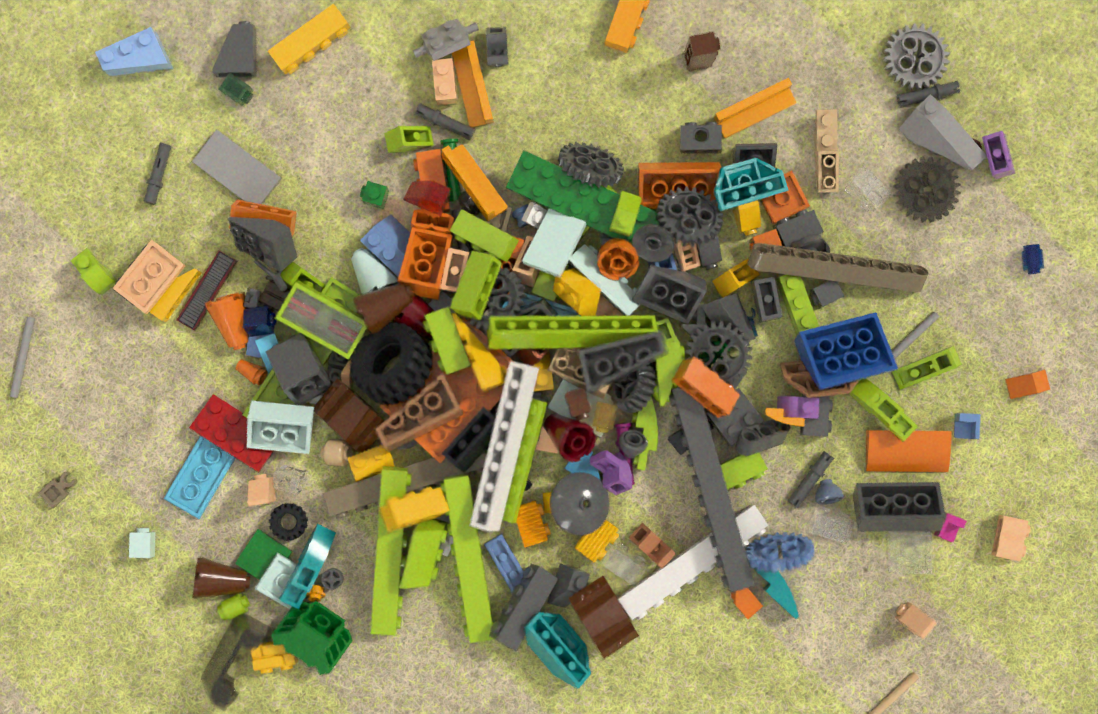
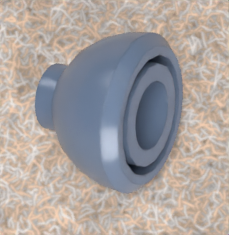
[815,479,844,505]

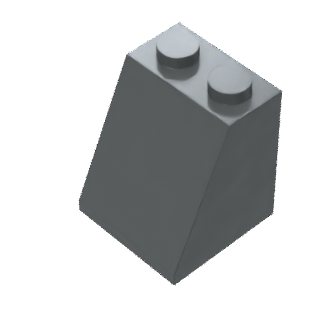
[266,333,332,406]

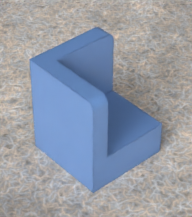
[954,413,981,439]

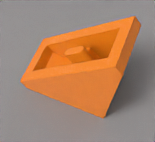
[1005,370,1050,399]

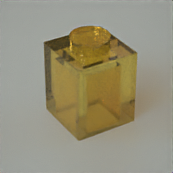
[592,401,618,433]

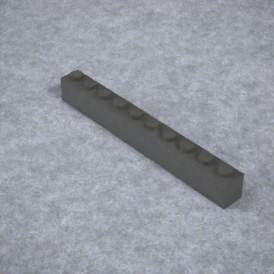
[669,388,755,592]

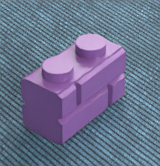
[982,131,1015,179]

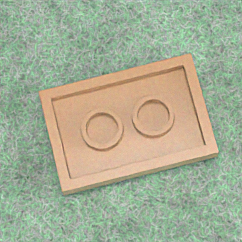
[113,240,186,314]

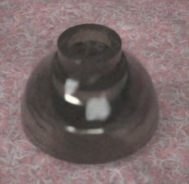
[458,190,481,216]

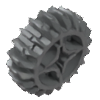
[610,364,657,413]

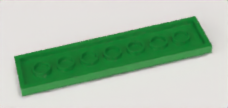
[506,150,663,244]

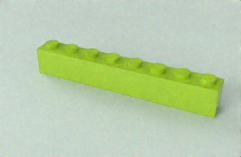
[487,315,658,349]
[371,466,412,636]
[441,473,494,643]

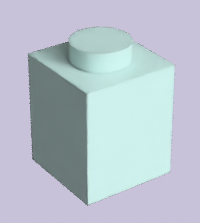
[129,528,155,558]

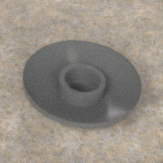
[632,225,674,262]

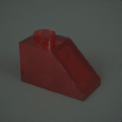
[403,181,451,216]

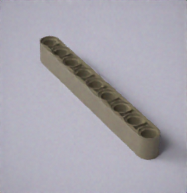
[748,243,929,292]

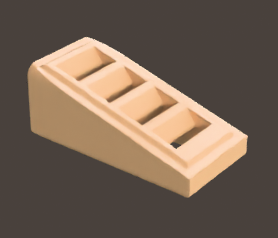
[673,237,701,271]

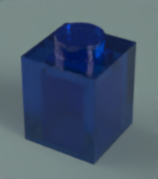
[243,306,277,337]

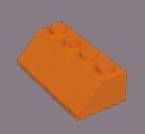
[638,162,721,209]

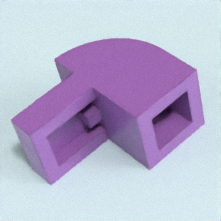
[777,396,819,419]
[590,450,632,495]

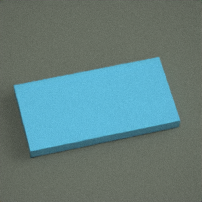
[164,436,236,519]

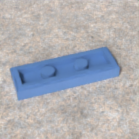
[484,534,524,592]

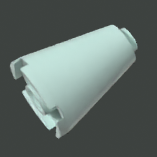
[351,248,400,294]

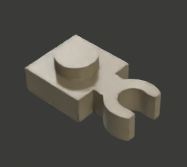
[38,472,78,508]

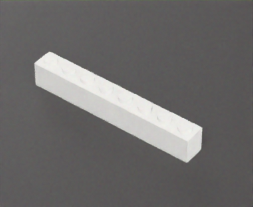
[470,361,539,531]
[617,504,769,620]

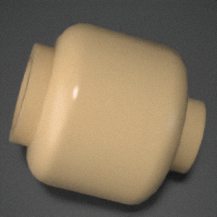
[321,439,353,466]

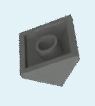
[733,143,777,168]

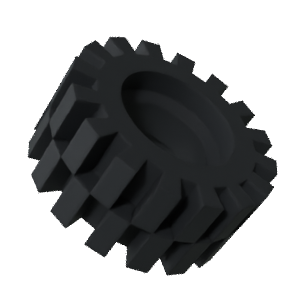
[269,503,308,541]

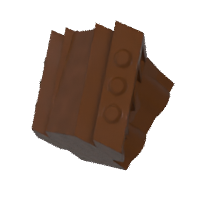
[314,378,385,453]
[568,575,639,659]

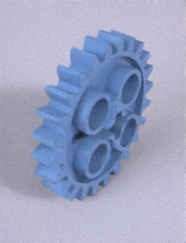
[745,532,815,573]

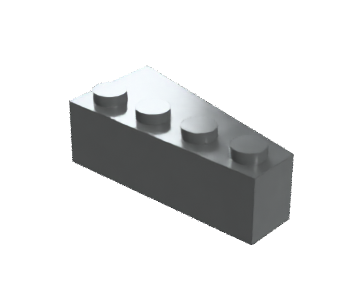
[579,331,668,393]

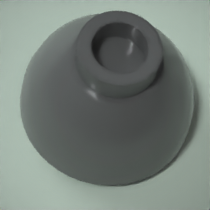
[619,430,648,458]

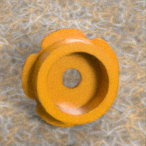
[306,585,326,602]

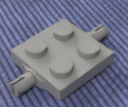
[413,18,479,61]

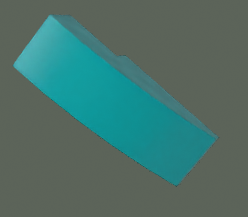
[754,567,799,619]

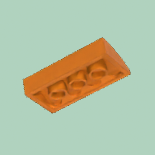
[866,430,951,472]

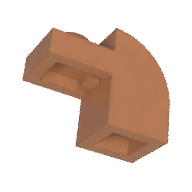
[629,523,676,569]

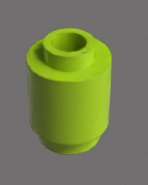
[217,593,250,621]

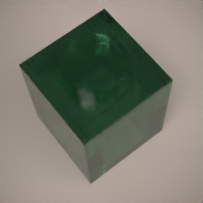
[218,73,253,107]

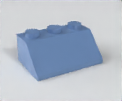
[360,214,410,277]

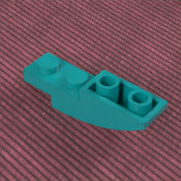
[279,523,336,609]

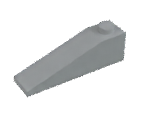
[899,94,987,171]

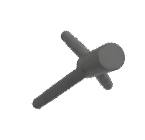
[254,260,288,291]

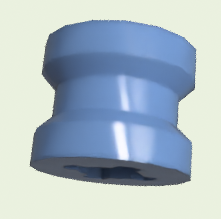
[511,204,529,228]

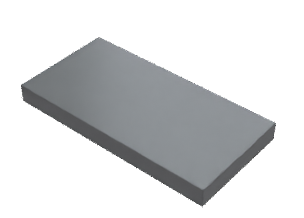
[192,130,282,204]

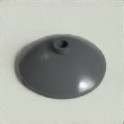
[550,472,610,535]

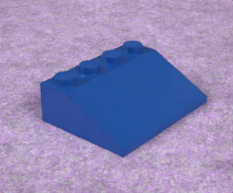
[794,312,898,390]

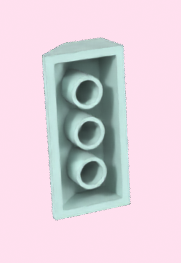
[568,244,641,316]

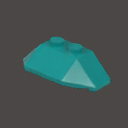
[714,158,789,211]
[524,612,591,689]

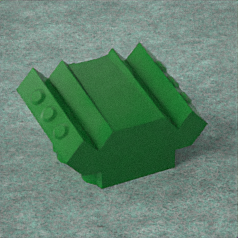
[271,601,353,675]

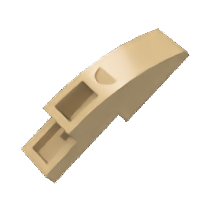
[814,109,839,192]

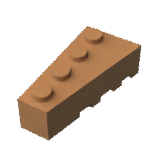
[376,373,464,452]

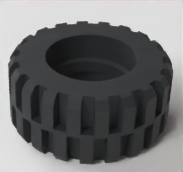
[350,323,432,405]

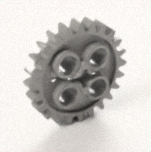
[883,23,950,90]

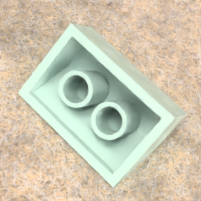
[247,401,314,454]

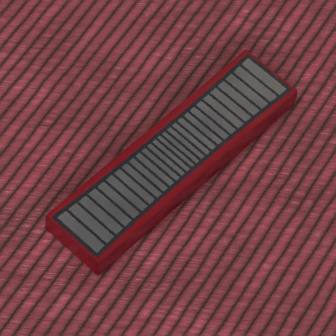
[177,251,237,331]

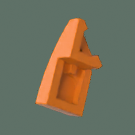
[731,588,763,619]

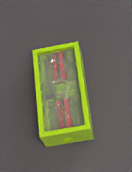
[275,280,367,359]

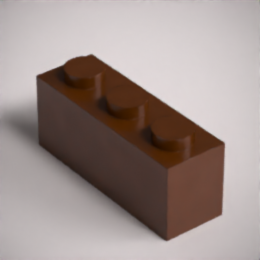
[684,31,721,72]

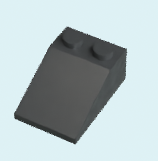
[632,265,707,324]

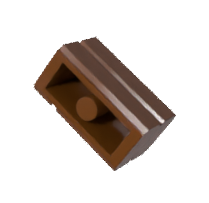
[564,388,591,421]

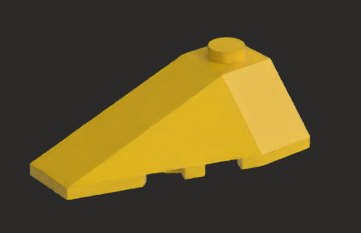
[451,313,507,393]

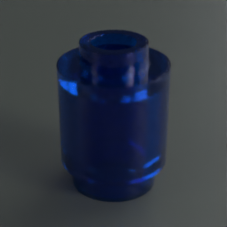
[1021,244,1045,275]

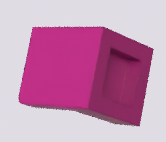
[934,513,967,542]

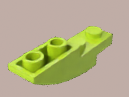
[848,378,918,442]
[632,398,658,470]

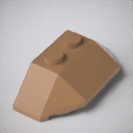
[780,361,859,398]

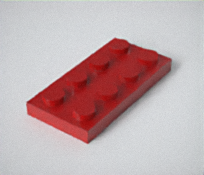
[189,394,274,473]

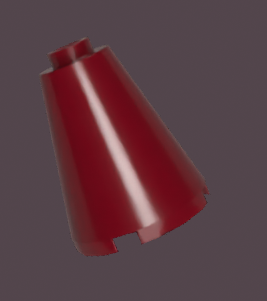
[391,293,435,341]
[544,414,596,462]

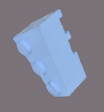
[95,27,173,76]

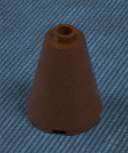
[354,283,415,334]
[193,557,250,599]

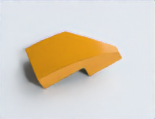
[765,408,804,427]

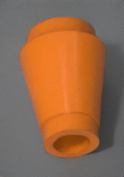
[235,359,268,385]

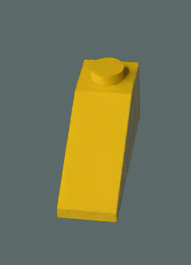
[150,268,202,322]

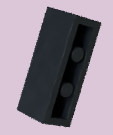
[442,407,496,473]

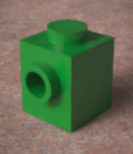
[360,181,390,210]

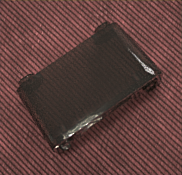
[201,613,275,710]

